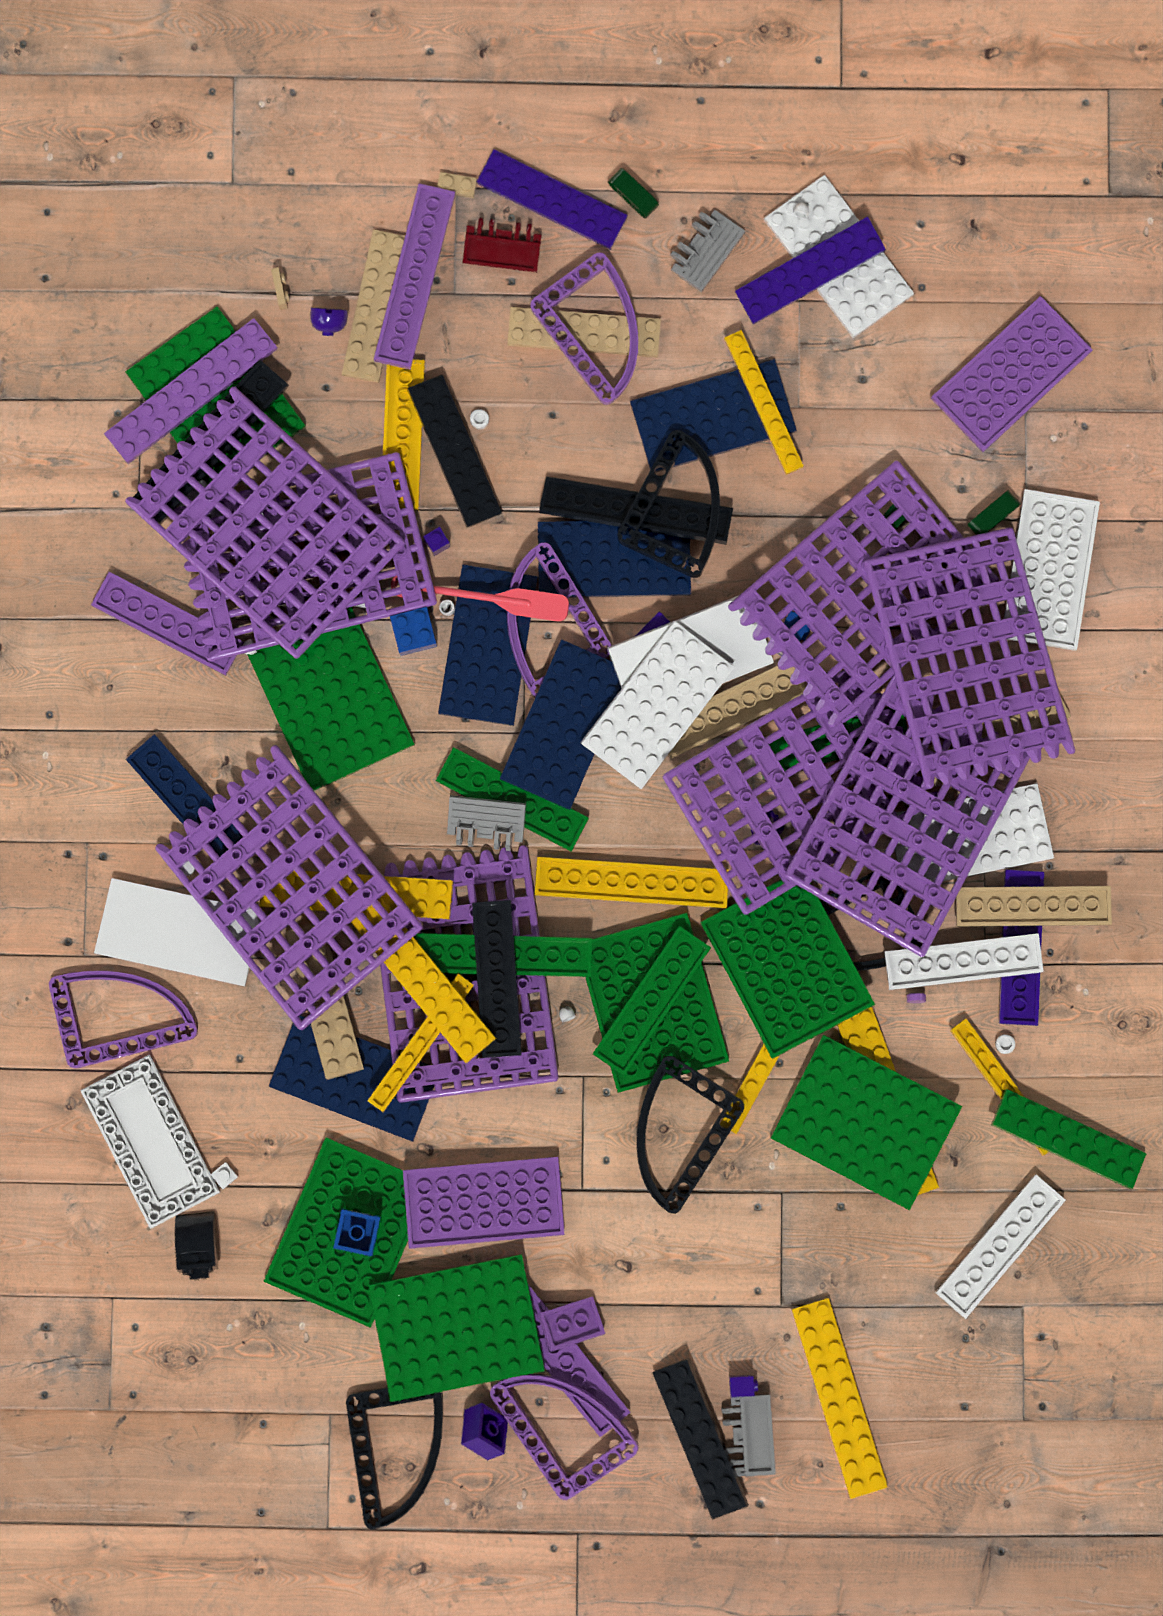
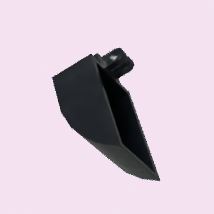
[175,1211,219,1281]

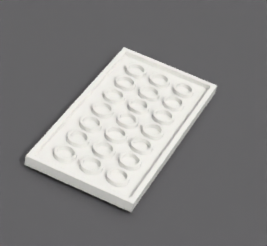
[764,175,914,339]
[1004,489,1100,651]
[580,621,735,789]
[895,784,1054,890]

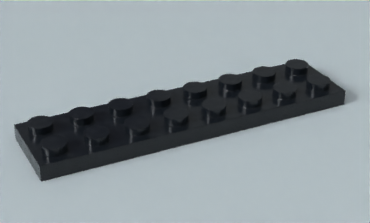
[407,375,502,528]
[472,900,522,1058]
[652,1358,749,1520]

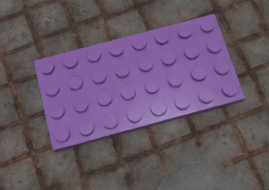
[931,296,1093,452]
[403,1157,565,1249]

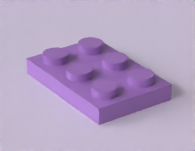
[538,1296,605,1352]

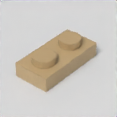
[437,172,477,198]
[271,267,290,310]

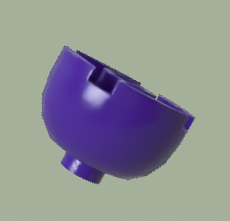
[310,308,348,336]

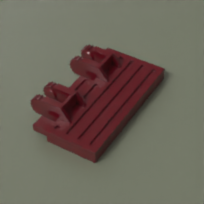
[462,217,542,273]

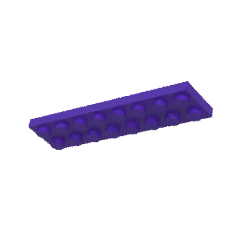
[477,149,628,250]
[735,217,886,325]
[999,870,1044,1026]

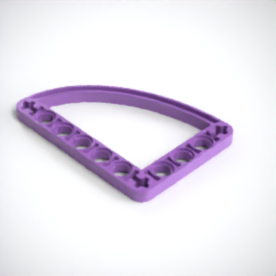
[530,253,638,405]
[507,543,612,697]
[49,971,198,1068]
[490,1374,639,1500]

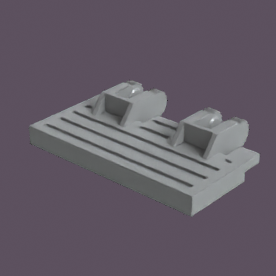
[670,210,745,293]
[447,795,526,851]
[722,1394,776,1476]

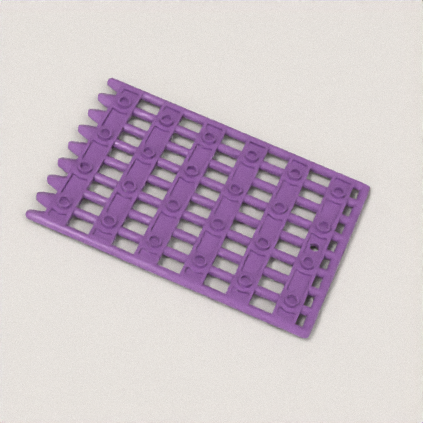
[125,387,405,659]
[174,452,437,662]
[728,461,999,728]
[864,527,1075,789]
[663,670,938,915]
[784,675,1030,957]
[155,745,423,1030]
[368,845,559,1103]

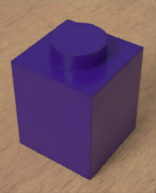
[423,527,450,556]
[729,1375,758,1397]

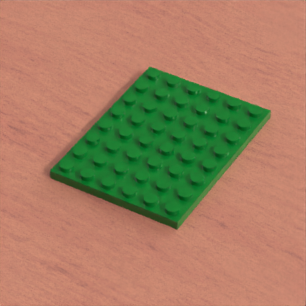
[125,307,306,484]
[247,607,415,791]
[700,880,875,1059]
[585,913,730,1093]
[771,1035,963,1211]
[263,1137,408,1328]
[368,1254,545,1402]

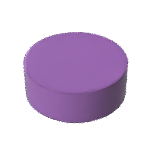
[907,993,926,1003]

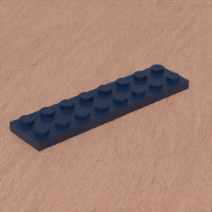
[125,734,243,857]

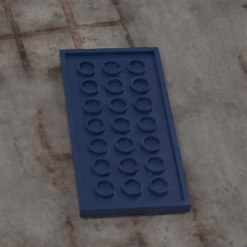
[630,359,797,473]
[538,521,691,598]
[438,565,538,726]
[500,639,622,810]
[268,1016,435,1142]

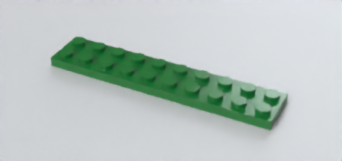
[414,933,592,977]

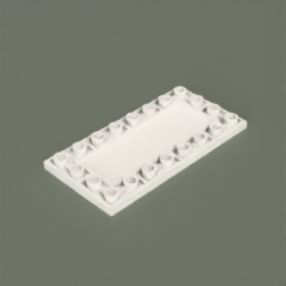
[607,595,774,688]
[94,878,260,987]
[80,1055,220,1229]

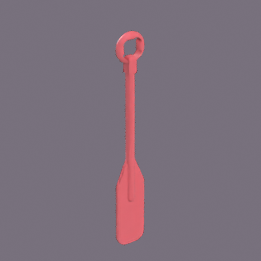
[391,576,569,622]

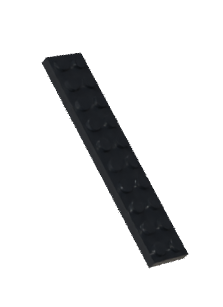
[133,360,289,525]
[539,476,733,545]

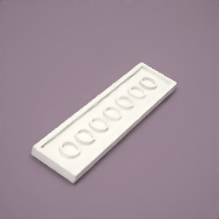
[884,933,1044,990]
[935,1174,1066,1319]

